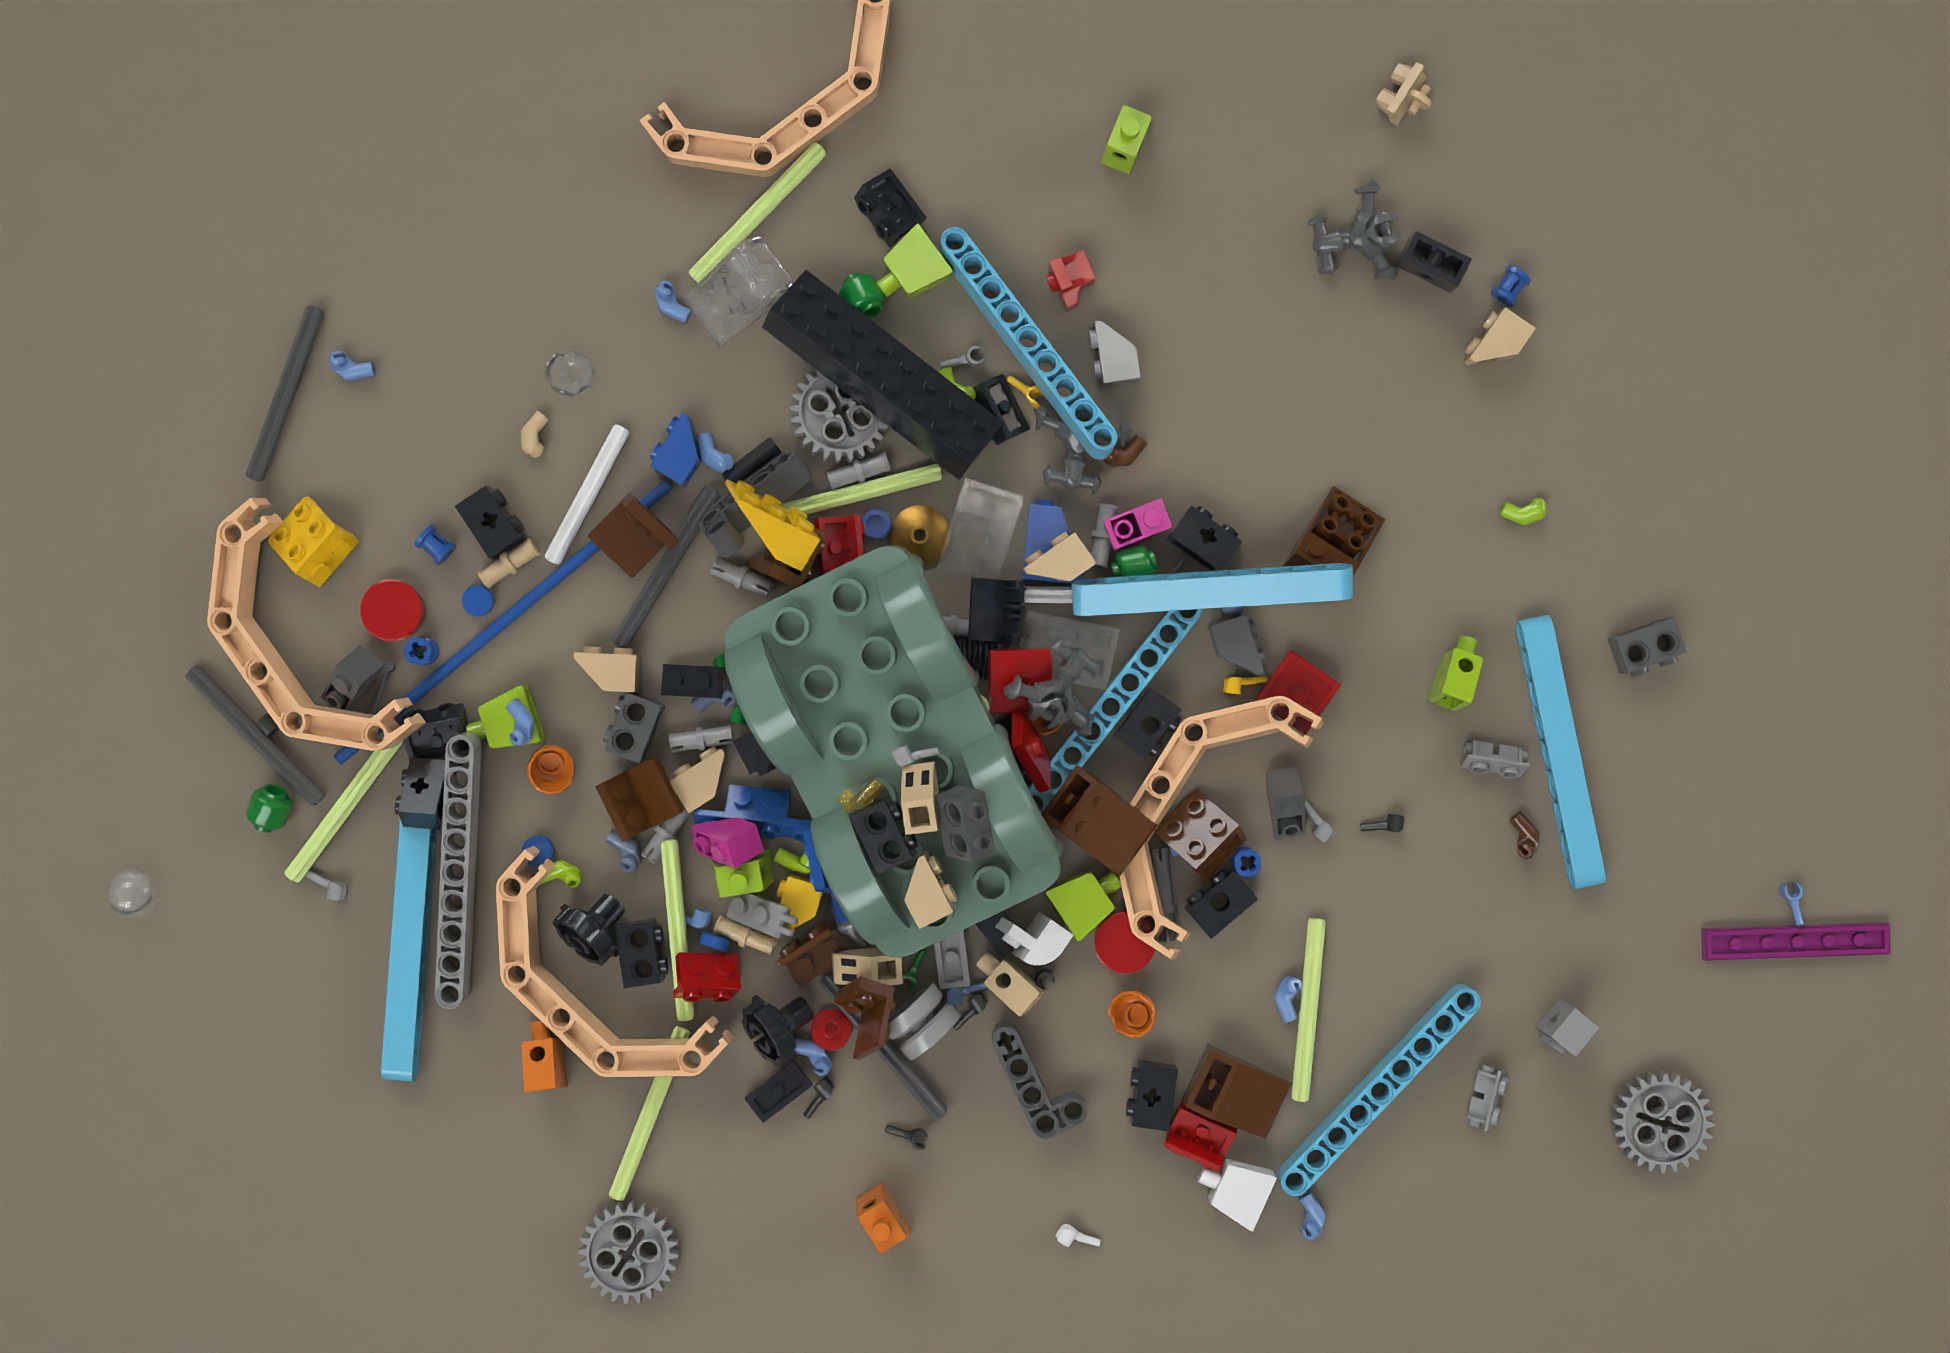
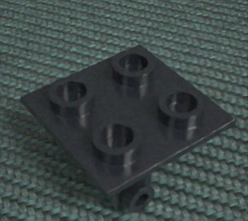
[968,577,1027,643]

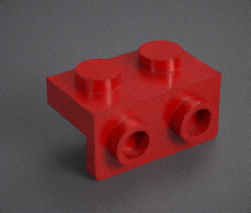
[814,514,866,577]
[673,952,741,1003]
[1164,1102,1237,1171]

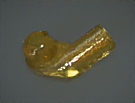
[837,777,884,813]

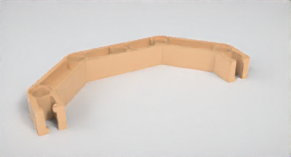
[639,0,892,177]
[207,498,426,751]
[1119,696,1324,960]
[496,846,735,1077]

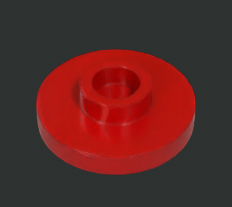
[810,1009,852,1051]

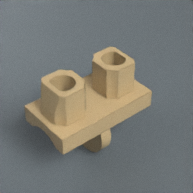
[1376,62,1432,126]

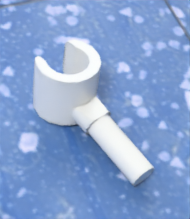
[1055,1224,1101,1247]

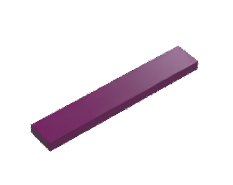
[1701,922,1891,960]

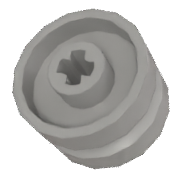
[887,982,961,1061]

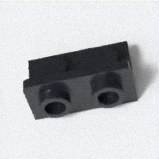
[854,168,927,247]
[400,703,470,760]

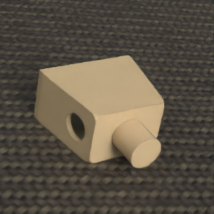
[976,952,1046,1017]

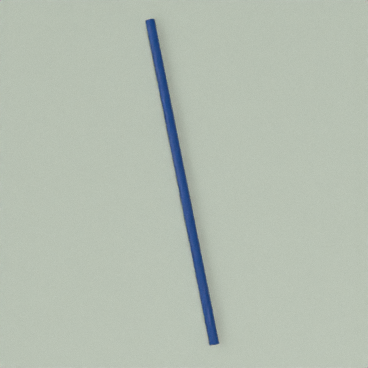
[334,480,673,765]

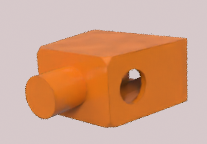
[521,1021,568,1093]
[856,1183,913,1254]

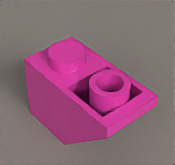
[1103,498,1172,550]
[691,817,764,869]

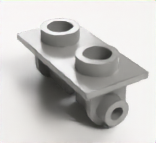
[1460,740,1530,779]
[1467,1064,1509,1132]

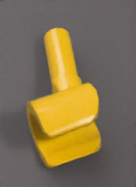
[1007,375,1047,409]
[1223,675,1267,695]

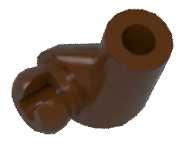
[1103,435,1147,467]
[1509,811,1540,859]

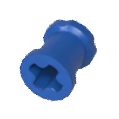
[1490,265,1531,307]
[414,524,457,565]
[404,637,439,665]
[1230,847,1261,877]

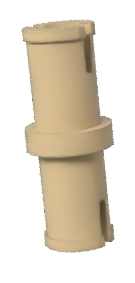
[477,538,541,589]
[713,915,778,956]

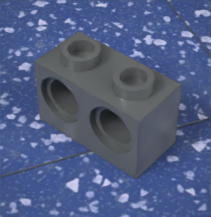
[1607,617,1687,677]
[603,692,666,764]
[935,785,995,863]

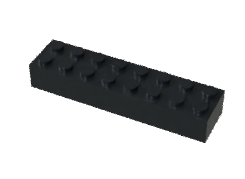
[762,270,1003,481]

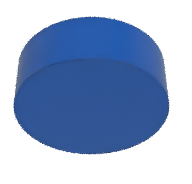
[861,509,892,540]
[462,585,495,616]
[522,835,555,867]
[698,931,731,952]

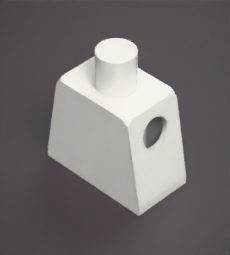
[1197,1158,1277,1232]

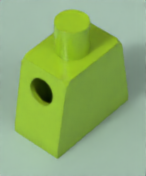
[1101,105,1152,175]
[876,223,954,299]
[1427,635,1483,711]
[466,685,546,749]
[712,850,775,897]
[1045,869,1122,942]

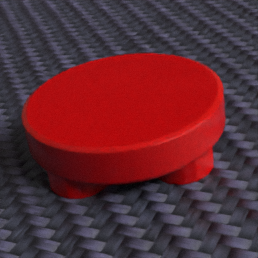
[360,579,426,641]
[1094,911,1155,974]

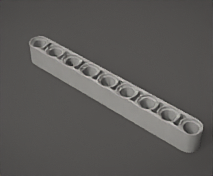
[435,732,482,1009]

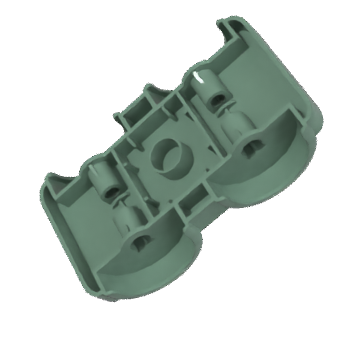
[724,545,1063,957]

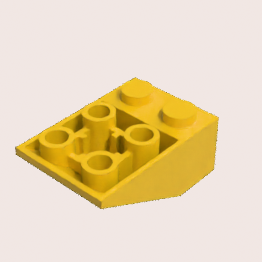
[725,479,821,571]

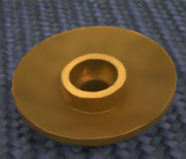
[889,505,951,567]

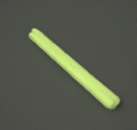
[688,142,826,284]
[780,464,942,515]
[285,737,403,883]
[661,839,694,1021]
[1292,918,1326,1102]
[609,1026,690,1201]

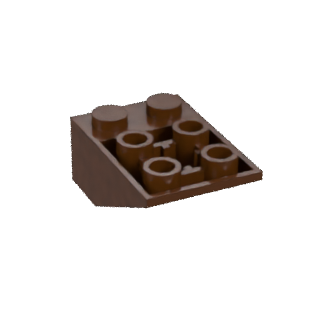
[1282,486,1385,602]
[1041,765,1158,876]
[1182,1043,1292,1139]

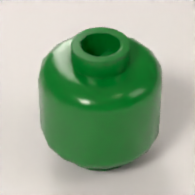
[839,273,885,319]
[1111,544,1159,577]
[246,784,292,833]

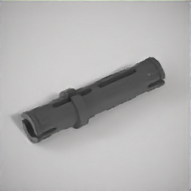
[1149,847,1178,942]

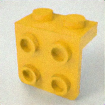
[268,496,360,588]

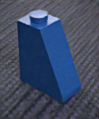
[1022,499,1085,584]

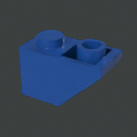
[650,413,702,487]

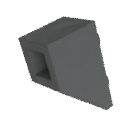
[1207,615,1267,676]
[321,645,384,711]
[1266,766,1306,839]

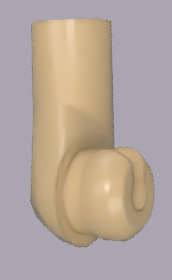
[520,410,549,458]

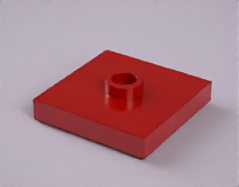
[988,647,1052,713]
[1255,649,1342,735]
[1012,707,1050,793]

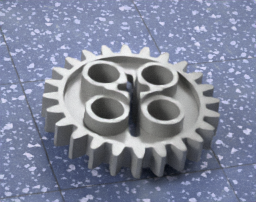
[789,370,888,464]
[1610,1071,1715,1174]
[578,1201,680,1304]

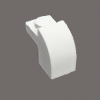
[996,912,1073,965]

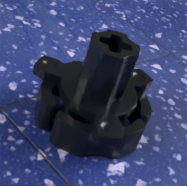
[552,893,625,966]
[742,995,814,1066]

